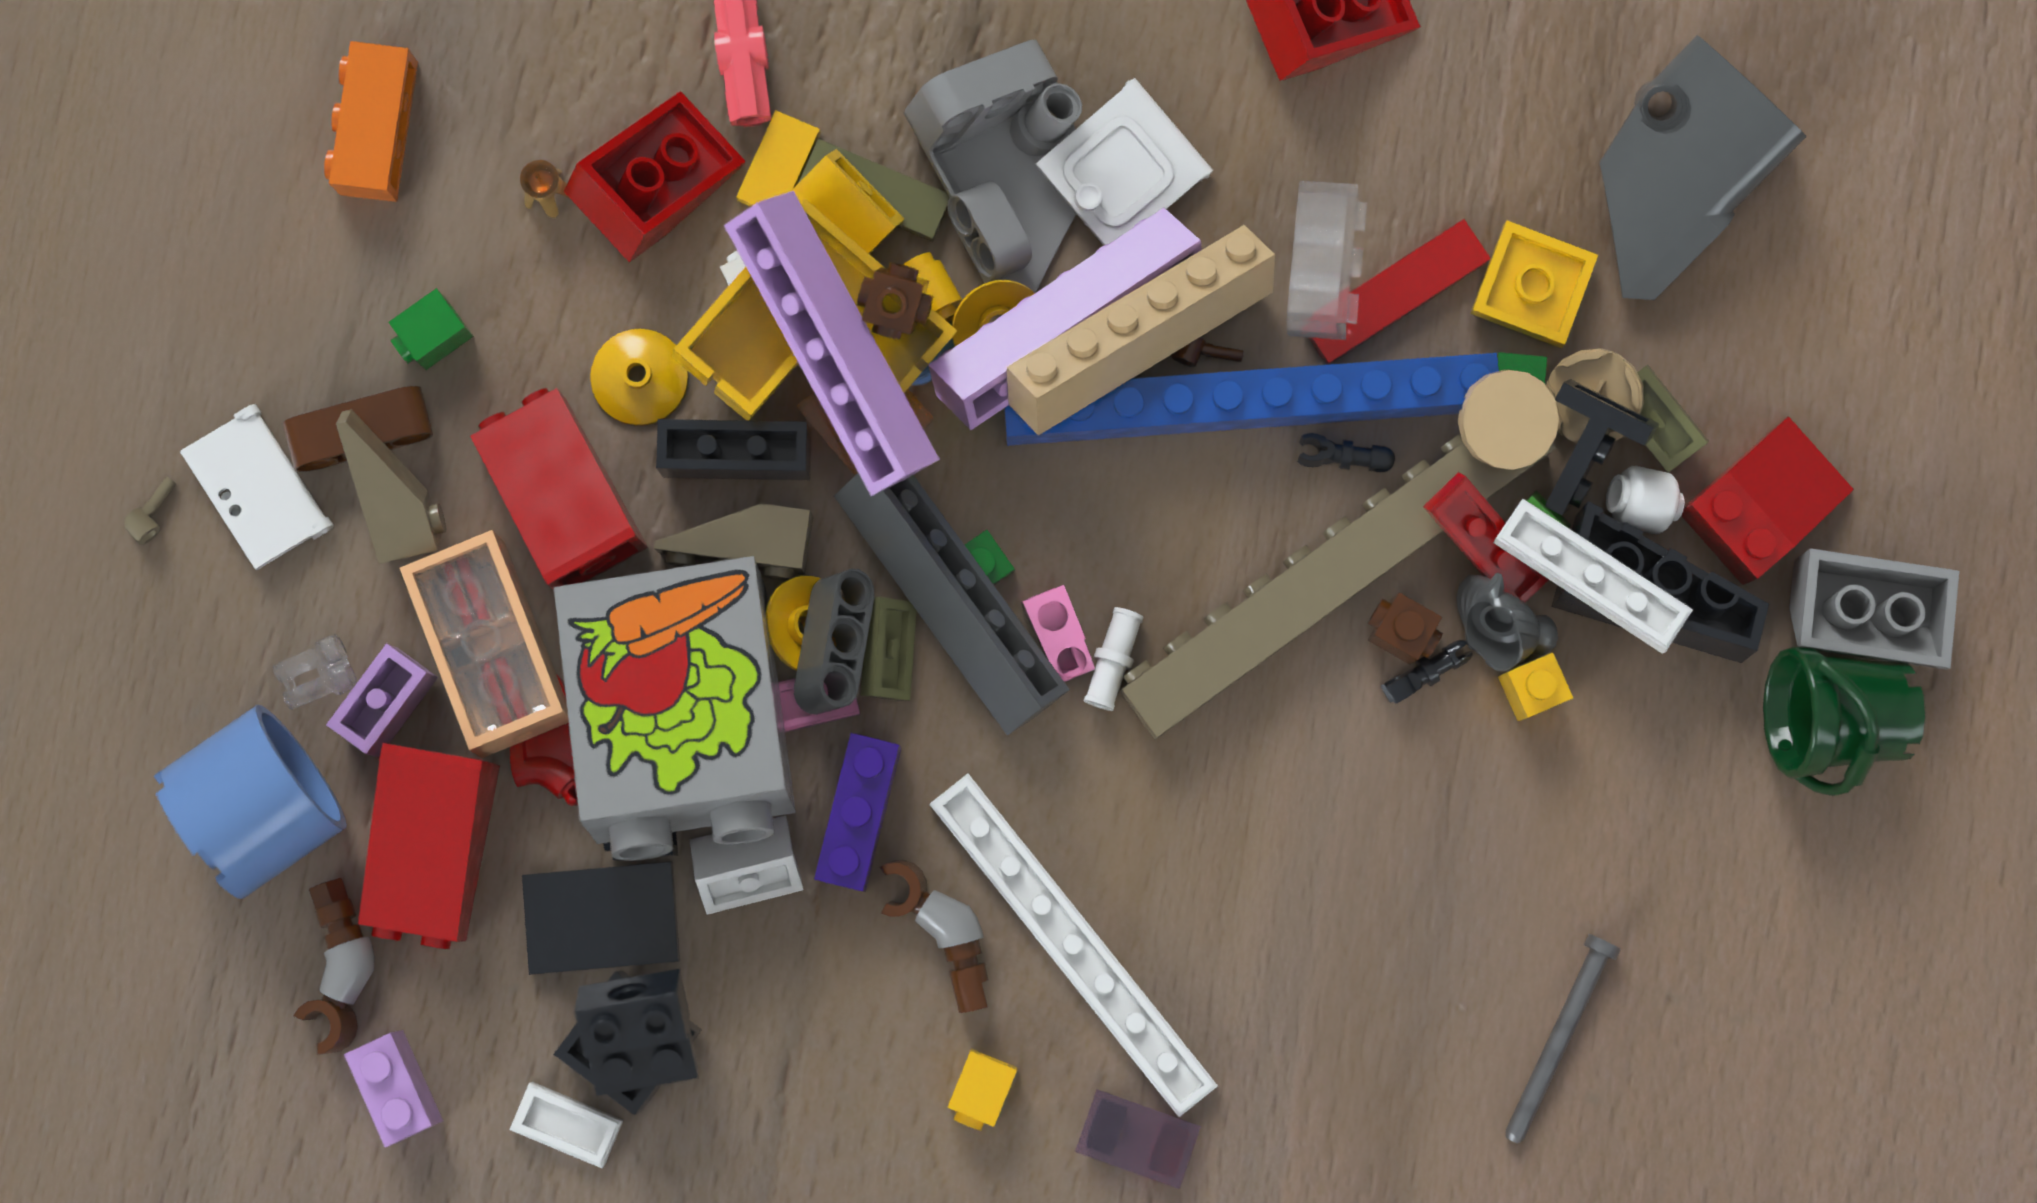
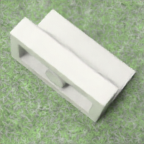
[690,815,803,915]

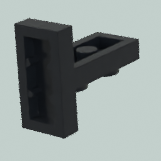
[1545,379,1659,515]

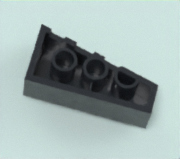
[1551,501,1769,663]

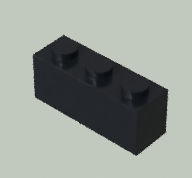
[656,419,811,480]

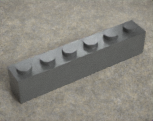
[834,473,1070,735]

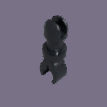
[1297,433,1395,472]
[1381,640,1473,704]

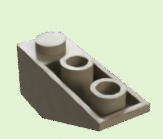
[654,503,813,580]

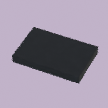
[522,862,680,975]

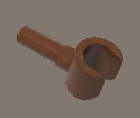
[1171,337,1243,367]

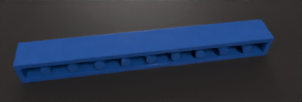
[1004,353,1499,446]

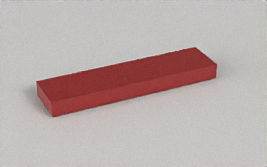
[1301,219,1491,365]

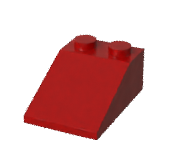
[1246,0,1421,81]
[563,91,746,263]
[1681,416,1854,585]

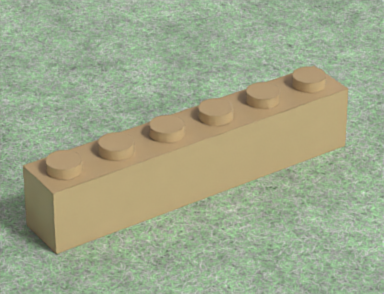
[1006,225,1275,436]

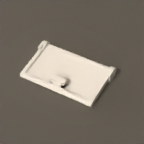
[180,404,334,570]

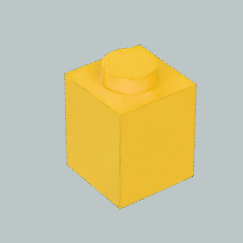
[1498,652,1573,721]
[947,1048,1017,1131]

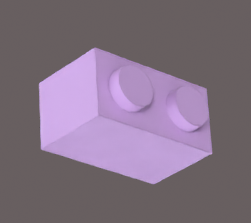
[326,643,438,757]
[344,1030,443,1147]

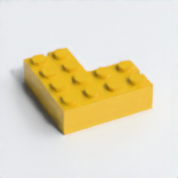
[672,199,957,421]

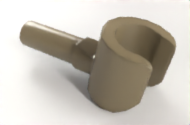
[124,477,176,545]

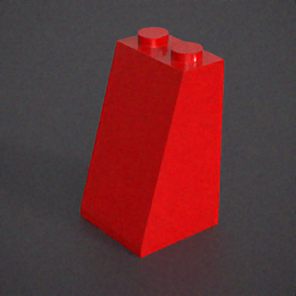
[470,388,648,589]
[358,743,500,950]

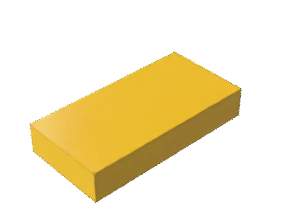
[736,110,821,207]

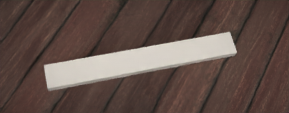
[929,773,1218,1117]

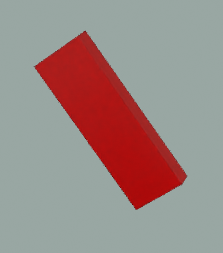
[1423,472,1549,603]

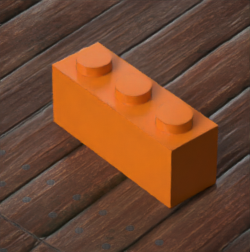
[324,41,418,202]

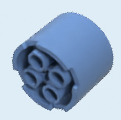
[153,705,346,899]

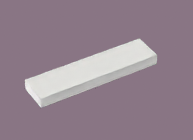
[1493,499,1693,654]

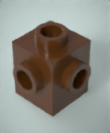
[857,262,934,339]

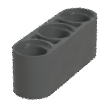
[794,569,874,715]

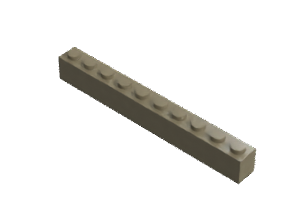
[1120,433,1557,740]

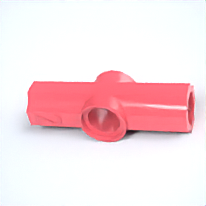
[714,0,772,127]

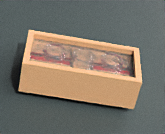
[400,530,569,758]

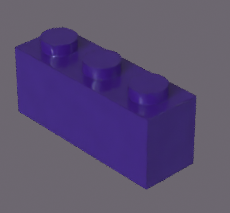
[814,733,902,892]

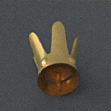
[520,160,569,218]

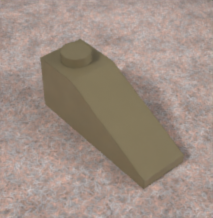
[336,409,446,564]

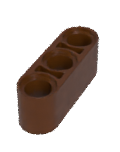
[283,386,433,472]

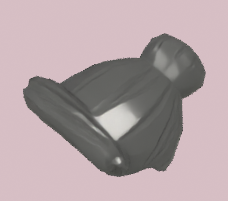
[1456,573,1558,672]

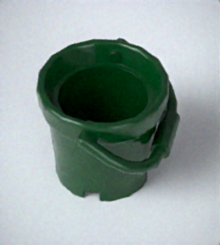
[1763,647,1925,796]

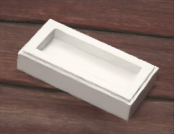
[510,1082,624,1168]

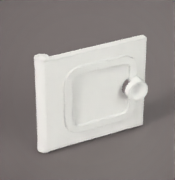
[1035,78,1213,246]

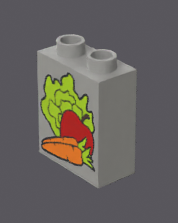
[554,556,796,860]

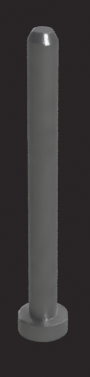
[1505,934,1621,1144]

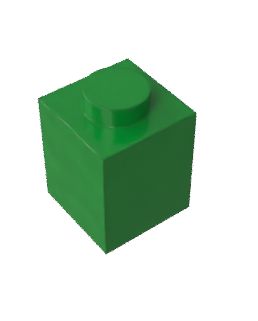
[388,288,474,370]

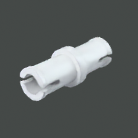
[1084,607,1144,711]

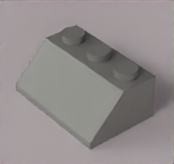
[1789,548,1959,670]

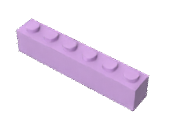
[724,191,940,496]
[928,208,1202,430]

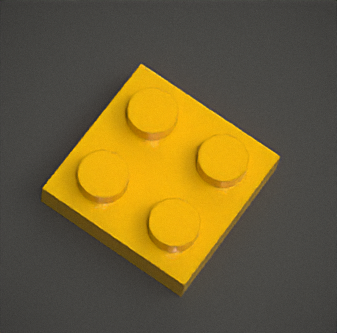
[1470,221,1598,348]

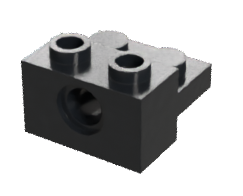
[574,968,699,1096]

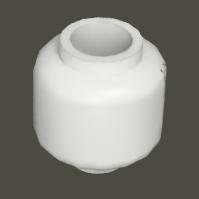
[1606,466,1685,534]

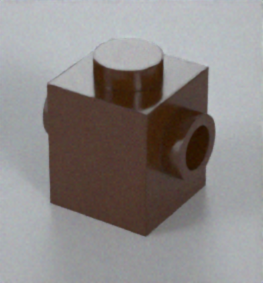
[1367,592,1443,665]

